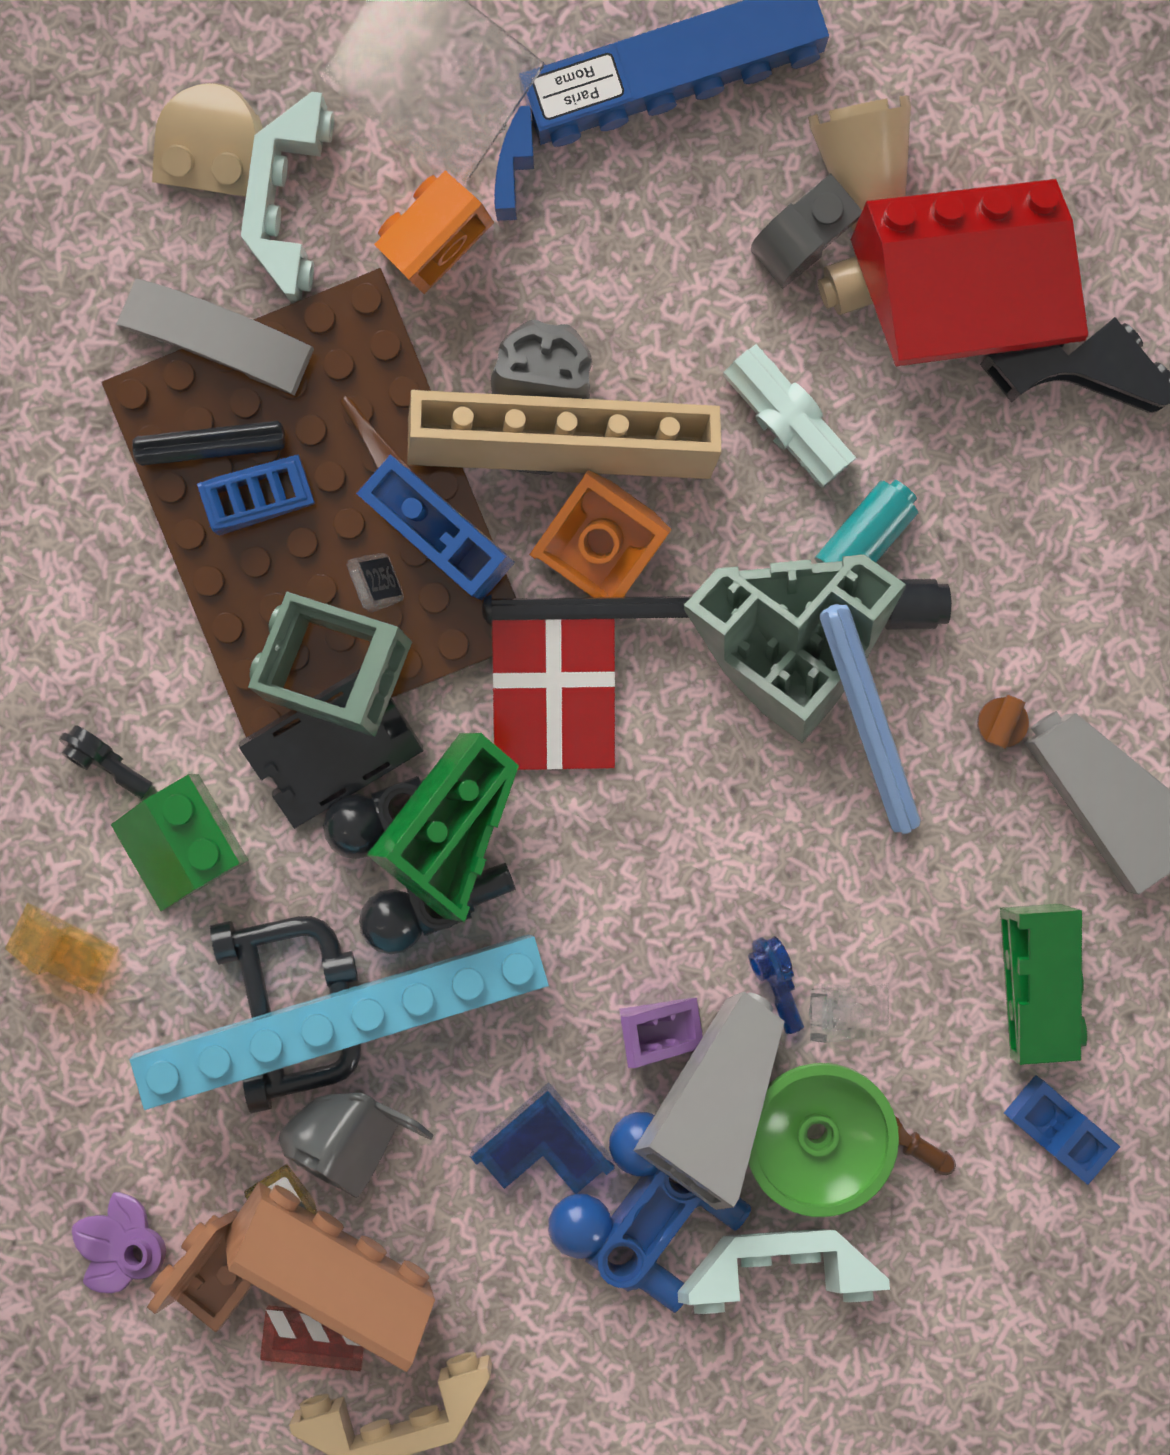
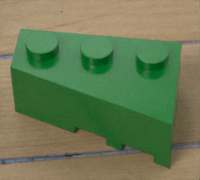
[367,733,519,923]

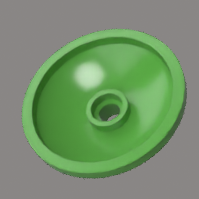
[748,1063,899,1217]

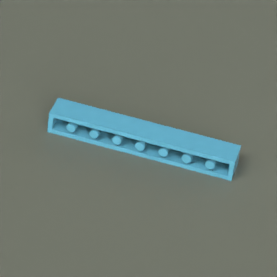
[129,934,549,1110]

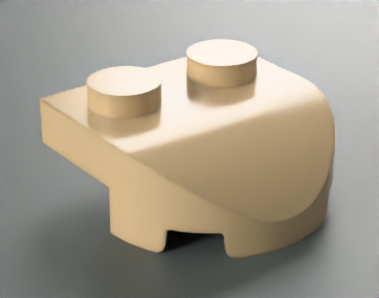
[152,83,263,197]

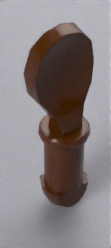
[895,1116,956,1175]

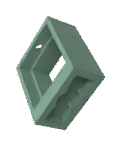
[248,592,412,737]

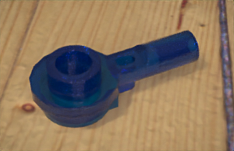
[748,936,804,1034]

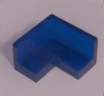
[470,1082,615,1194]

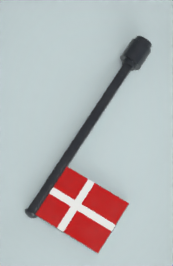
[482,579,952,770]

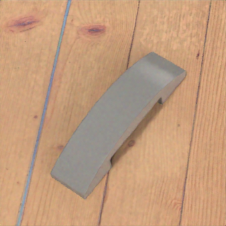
[116,279,314,396]

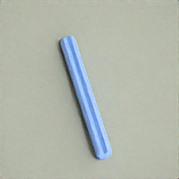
[819,604,921,834]

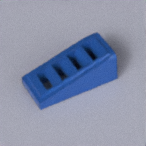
[197,455,315,536]

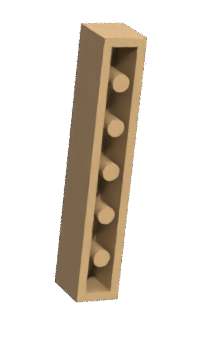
[407,390,722,479]

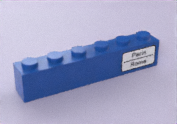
[520,0,829,147]

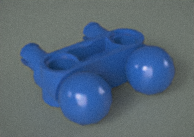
[548,1112,751,1313]

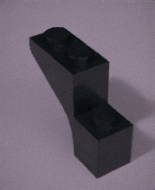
[980,317,1170,413]

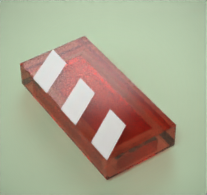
[260,1305,365,1372]

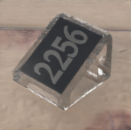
[346,553,404,613]

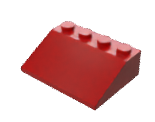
[850,179,1089,367]

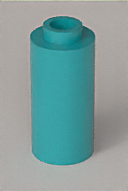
[814,479,919,563]

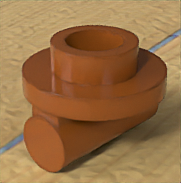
[977,695,1029,750]

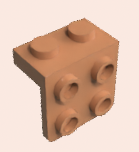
[147,1209,253,1332]

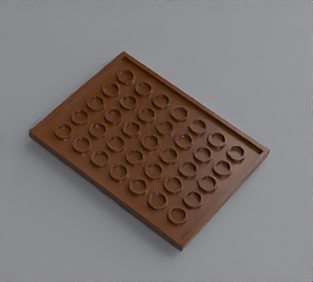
[101,268,516,737]

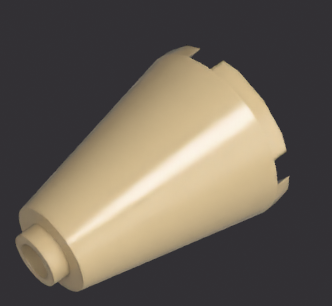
[808,95,911,232]

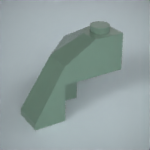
[684,555,906,743]

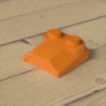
[529,470,672,597]

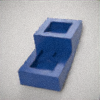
[494,105,534,221]
[1004,1075,1120,1185]

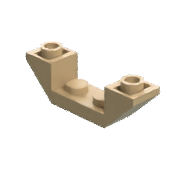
[289,1352,492,1455]

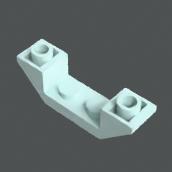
[241,92,334,303]
[678,1229,890,1314]

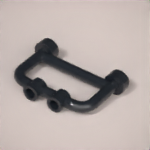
[210,916,361,1114]

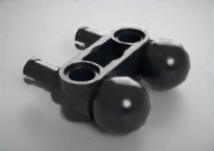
[323,776,516,954]

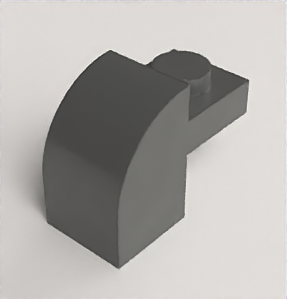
[751,173,862,289]

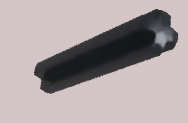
[132,421,285,466]

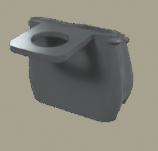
[491,320,592,475]
[278,1093,434,1198]

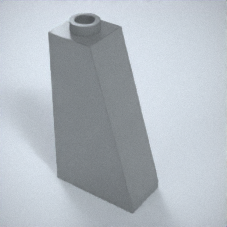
[1024,711,1170,895]
[633,992,785,1210]

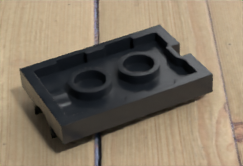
[239,668,424,829]

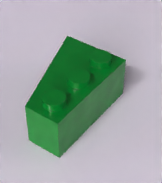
[1000,904,1087,1065]

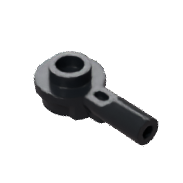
[59,725,153,800]

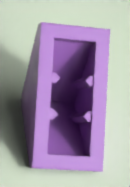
[619,998,703,1068]

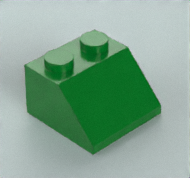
[111,774,249,912]

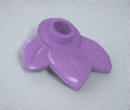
[72,1192,166,1293]

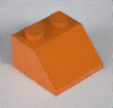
[374,171,494,294]

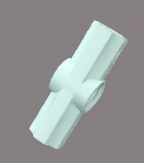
[723,344,856,488]

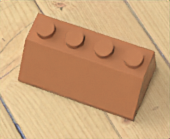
[225,1182,435,1372]

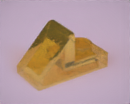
[5,903,119,994]

